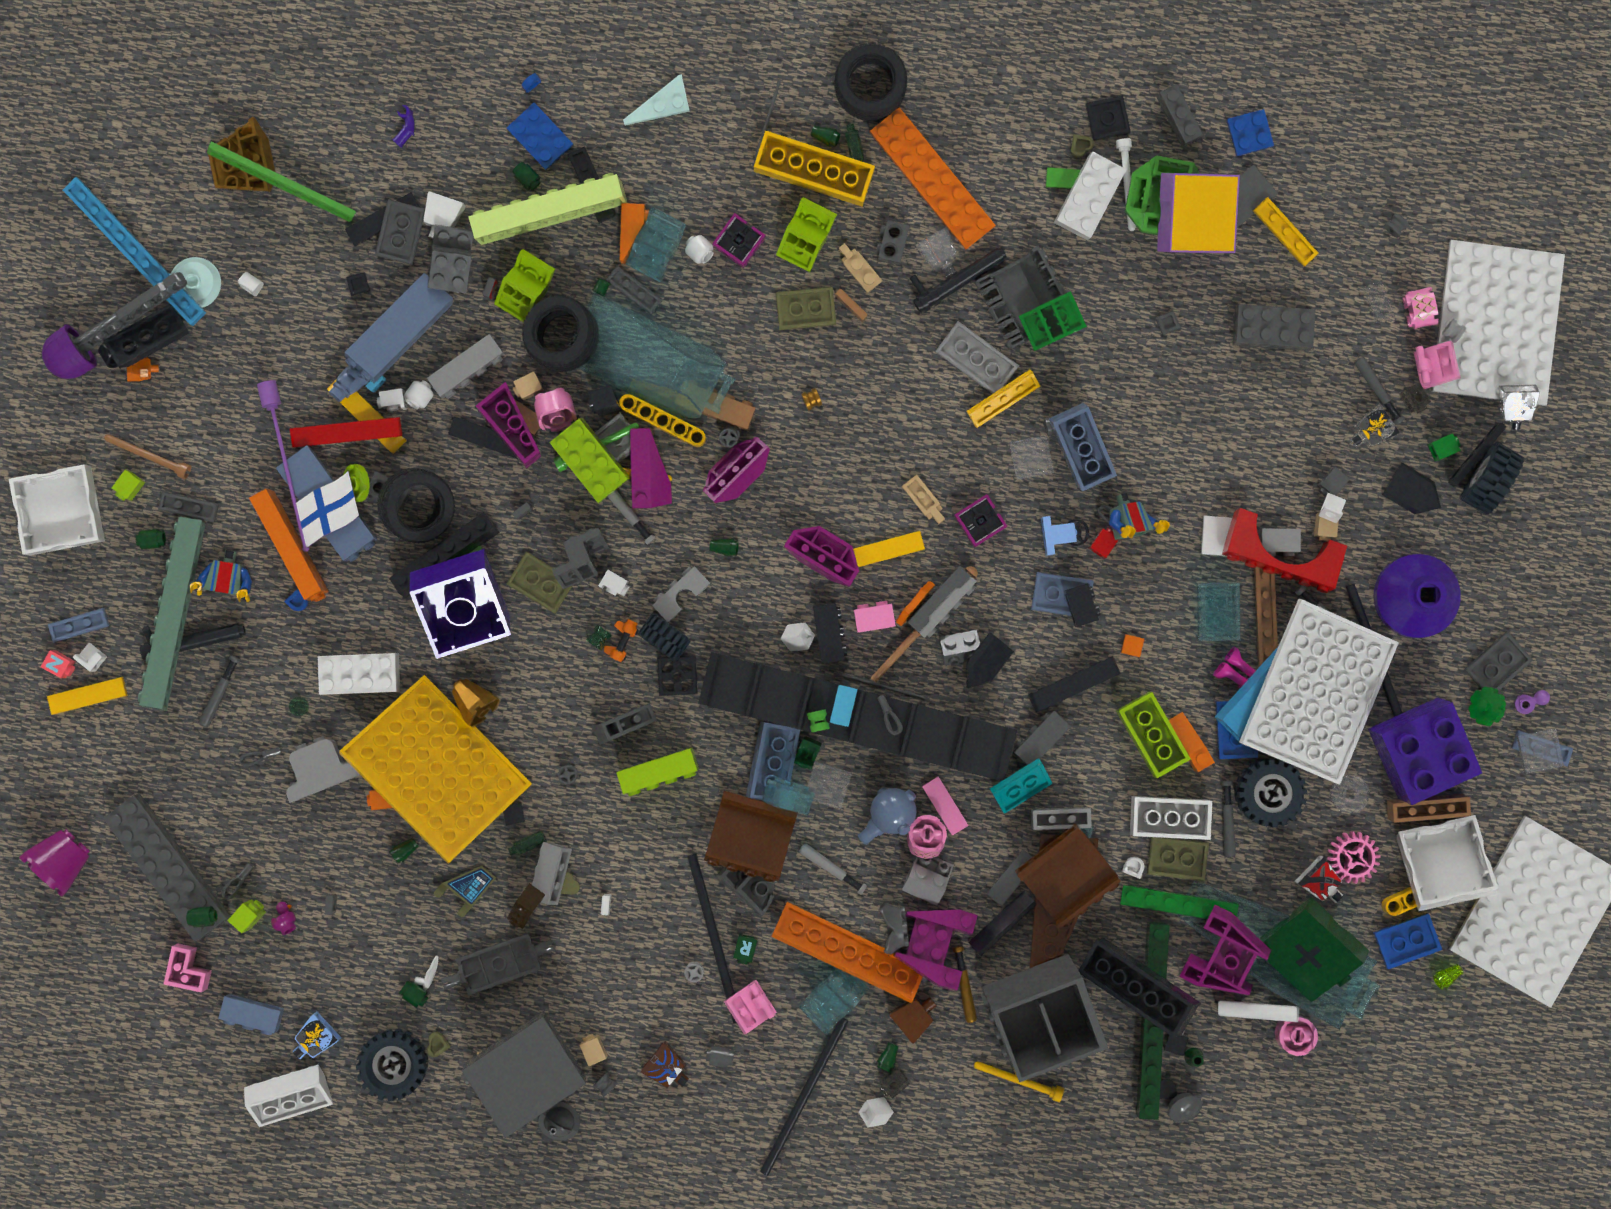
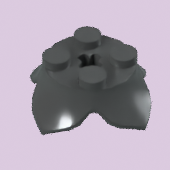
[879,903,909,954]

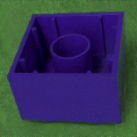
[409,549,511,659]
[1368,697,1482,805]

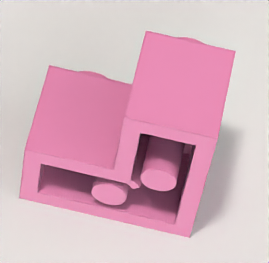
[164,943,212,992]

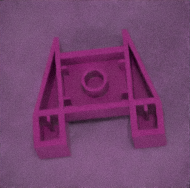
[1179,905,1271,995]
[894,910,978,992]

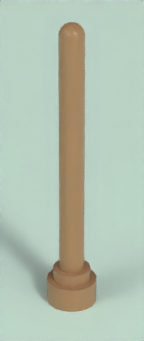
[104,434,192,479]

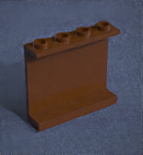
[704,791,798,882]
[1015,824,1121,928]

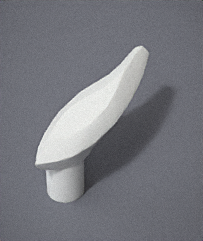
[414,955,438,990]

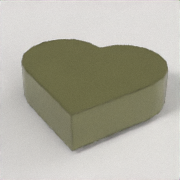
[1071,134,1094,158]
[561,871,580,895]
[427,1031,451,1057]

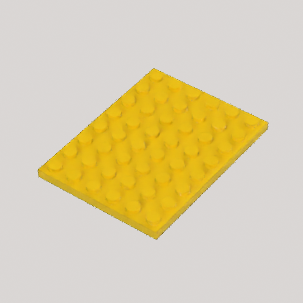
[339,675,532,864]

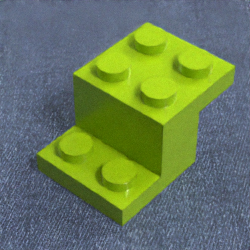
[776,197,837,272]
[494,249,555,322]

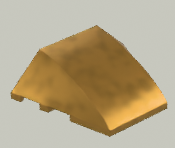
[208,117,275,192]

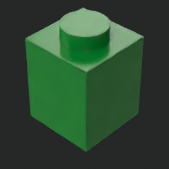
[1427,433,1461,461]

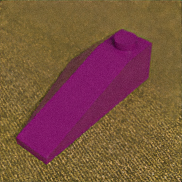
[630,428,672,509]

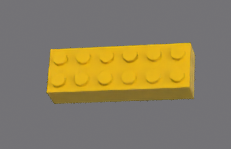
[754,130,875,207]

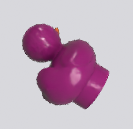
[271,902,296,935]

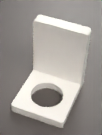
[1319,493,1346,523]

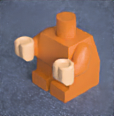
[127,357,159,382]

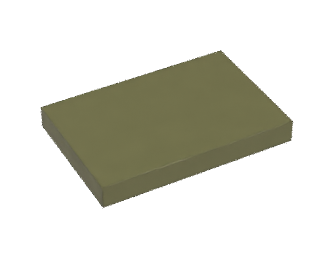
[776,287,836,331]
[506,551,572,614]
[1147,837,1209,881]

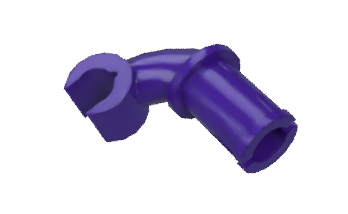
[392,105,415,148]

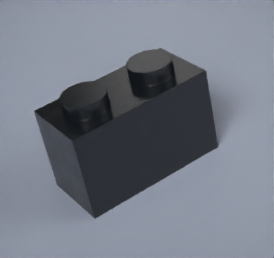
[1064,583,1101,627]

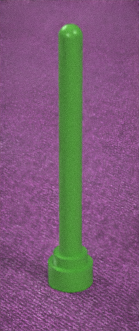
[554,423,639,472]

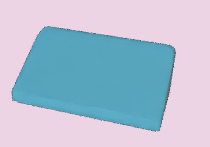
[830,685,857,727]

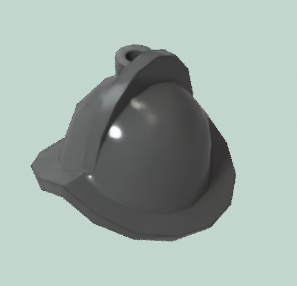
[538,1101,580,1140]

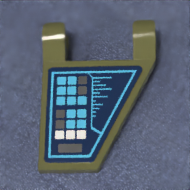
[434,866,496,917]

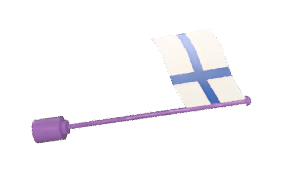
[257,380,359,552]

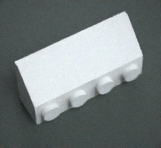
[244,1065,333,1127]

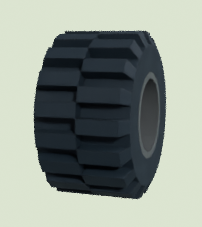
[638,614,691,660]

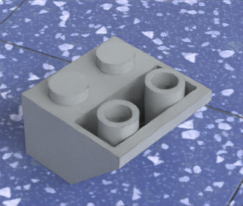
[902,856,954,906]

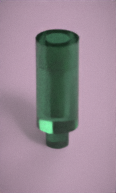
[845,123,865,161]
[508,830,547,856]

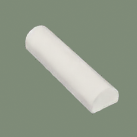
[1218,1000,1299,1022]

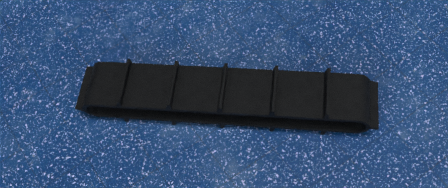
[698,652,1017,781]

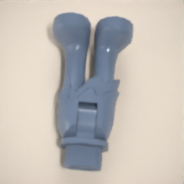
[329,366,370,402]

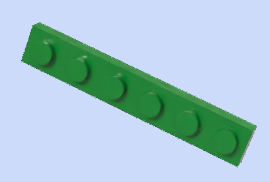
[1120,884,1239,919]

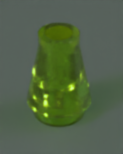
[1433,964,1463,989]

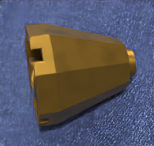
[452,679,501,727]

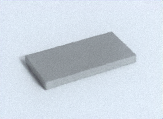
[935,321,1019,394]

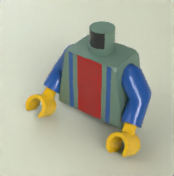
[1109,493,1170,540]
[190,550,252,602]

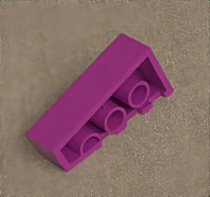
[476,382,541,469]

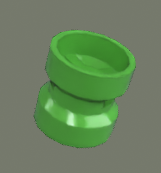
[807,709,830,732]

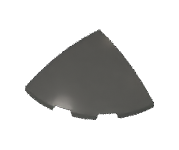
[716,866,777,916]

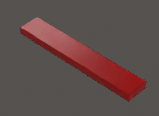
[290,417,402,448]

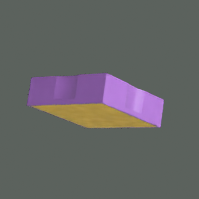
[1157,173,1240,253]

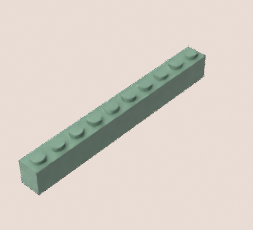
[138,517,206,711]

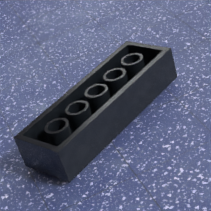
[1078,938,1201,1038]

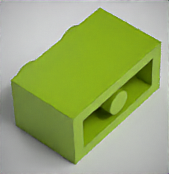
[227,899,266,933]

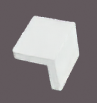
[781,623,815,651]
[73,643,107,672]
[859,1097,894,1128]

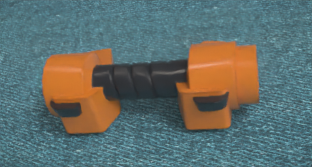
[604,619,638,662]

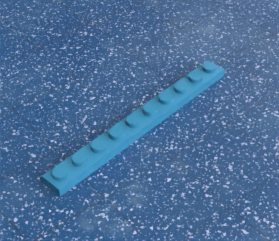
[63,177,206,326]

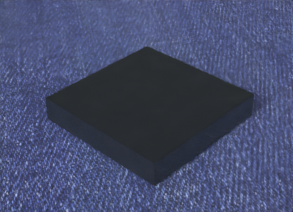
[1085,95,1131,141]

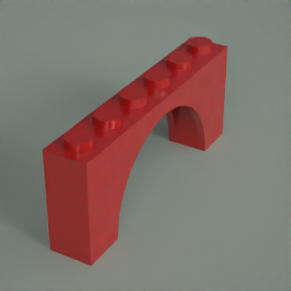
[1222,508,1347,593]

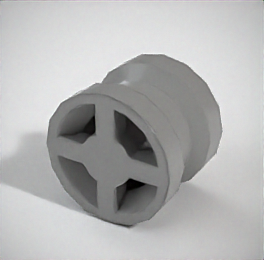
[1442,319,1466,343]
[684,962,704,982]

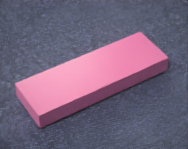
[922,776,969,836]

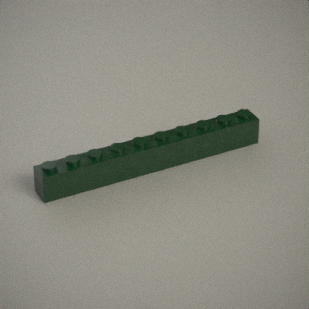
[1136,922,1170,1120]

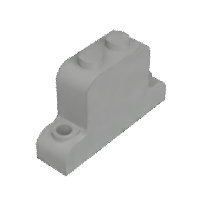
[286,736,360,803]

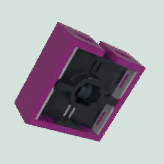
[712,213,766,269]
[954,494,1008,548]

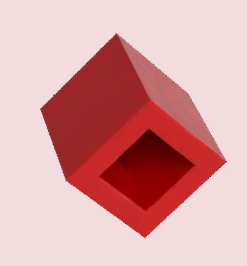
[1089,528,1118,559]

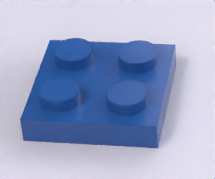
[1226,109,1274,157]

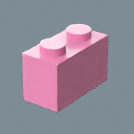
[854,601,896,633]

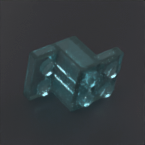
[626,207,686,282]
[799,968,869,1035]

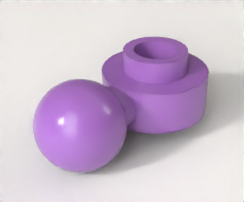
[1514,690,1550,714]

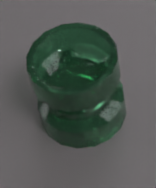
[586,624,612,651]

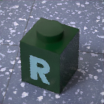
[733,934,758,965]

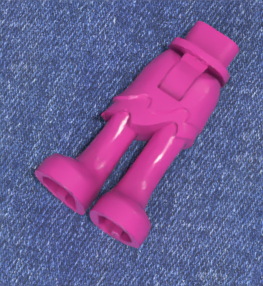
[1213,646,1256,688]

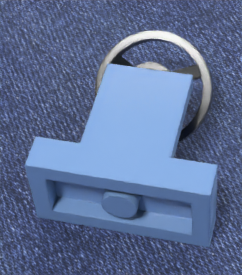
[1041,516,1089,556]

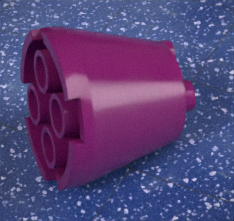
[19,829,90,897]

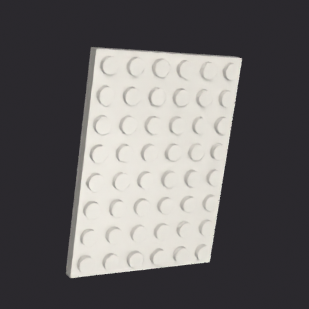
[1432,240,1565,406]
[1239,599,1399,785]
[1449,816,1611,1008]

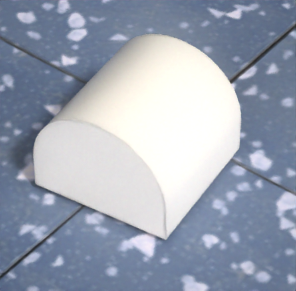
[238,272,264,296]

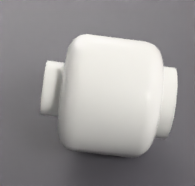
[685,235,714,264]
[405,380,434,409]

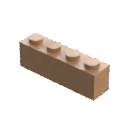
[675,380,756,431]
[1387,794,1471,823]

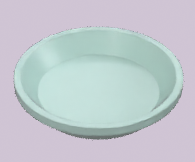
[170,257,221,308]

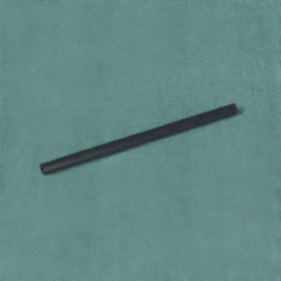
[1345,583,1403,717]
[687,854,737,1024]
[760,1017,849,1176]

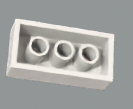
[1054,152,1127,240]
[318,653,400,695]
[1130,796,1212,840]

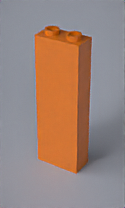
[249,489,329,602]

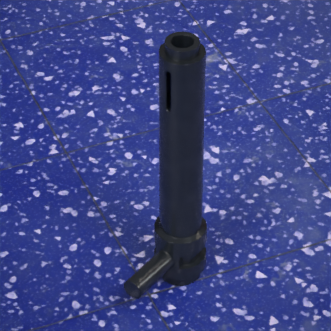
[910,248,1007,313]
[140,623,246,660]

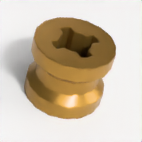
[801,388,822,411]

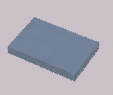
[1031,572,1094,616]

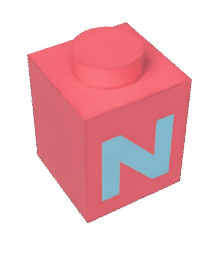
[41,650,76,678]

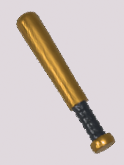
[952,946,977,1023]

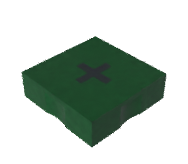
[1260,897,1369,1003]

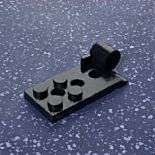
[98,304,189,369]

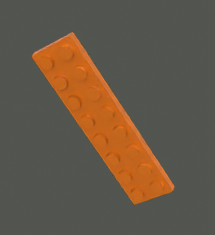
[869,107,996,250]
[771,902,923,1003]

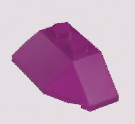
[703,437,770,503]
[784,526,859,587]

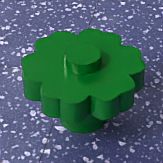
[1468,686,1506,726]

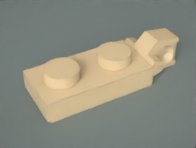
[839,243,882,294]
[902,474,945,524]

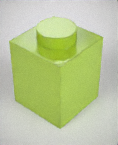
[112,470,145,501]

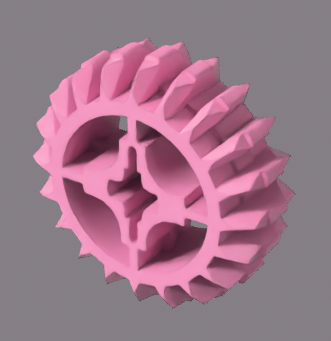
[1327,831,1381,884]

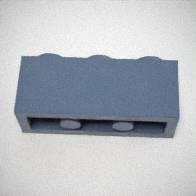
[218,994,284,1035]

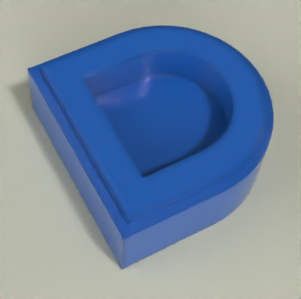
[521,73,541,93]
[284,589,308,611]

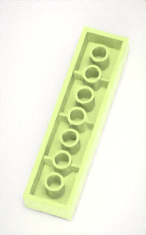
[468,173,627,245]

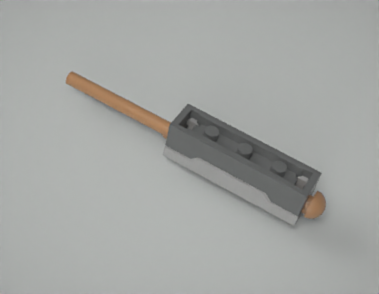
[871,566,978,683]

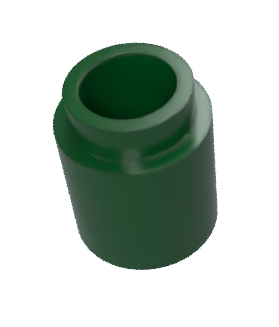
[512,162,541,191]
[136,529,166,550]
[186,906,218,928]
[399,981,429,1008]

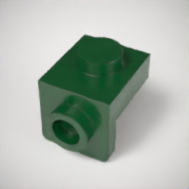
[794,736,822,770]

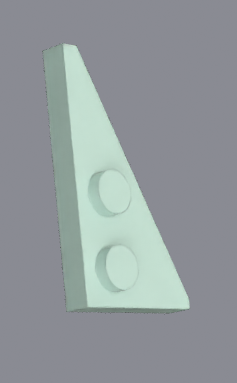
[623,74,689,125]

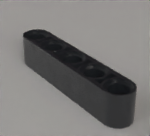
[1028,656,1121,712]

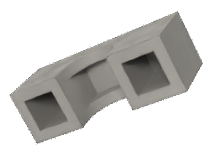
[652,566,711,623]

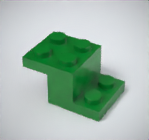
[1019,291,1087,351]

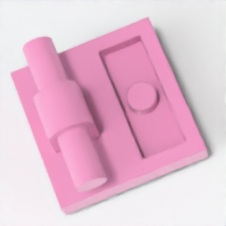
[1414,341,1461,389]
[724,980,777,1034]

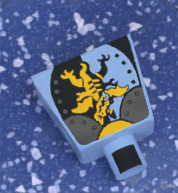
[293,1012,342,1059]

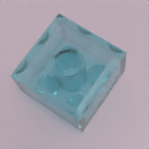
[762,777,815,815]

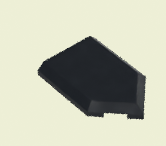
[1382,462,1441,515]
[966,632,1014,688]

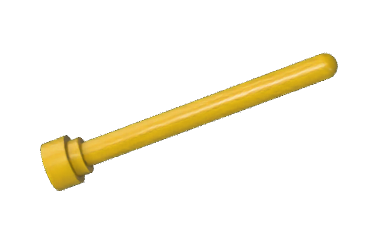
[974,1061,1064,1103]

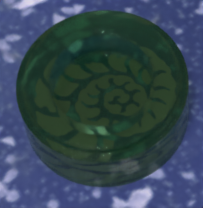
[289,697,309,716]

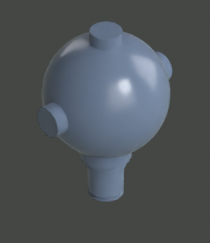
[858,787,917,845]

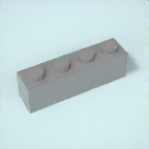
[427,334,505,399]

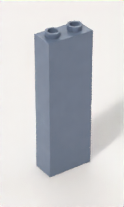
[345,273,453,383]
[276,445,377,562]

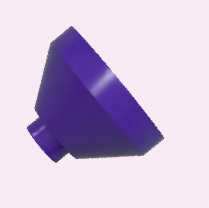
[1373,554,1461,638]

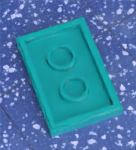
[990,758,1053,814]

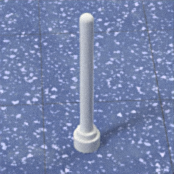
[1116,138,1136,231]

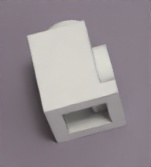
[377,388,407,411]
[598,570,630,596]

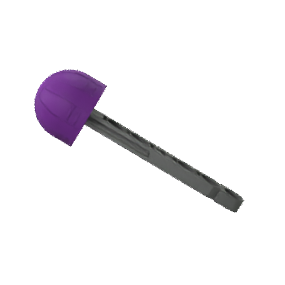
[42,272,187,379]

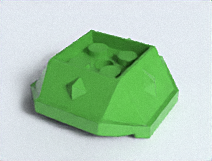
[1125,155,1200,235]

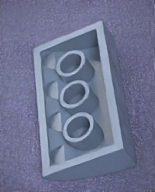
[746,721,800,804]

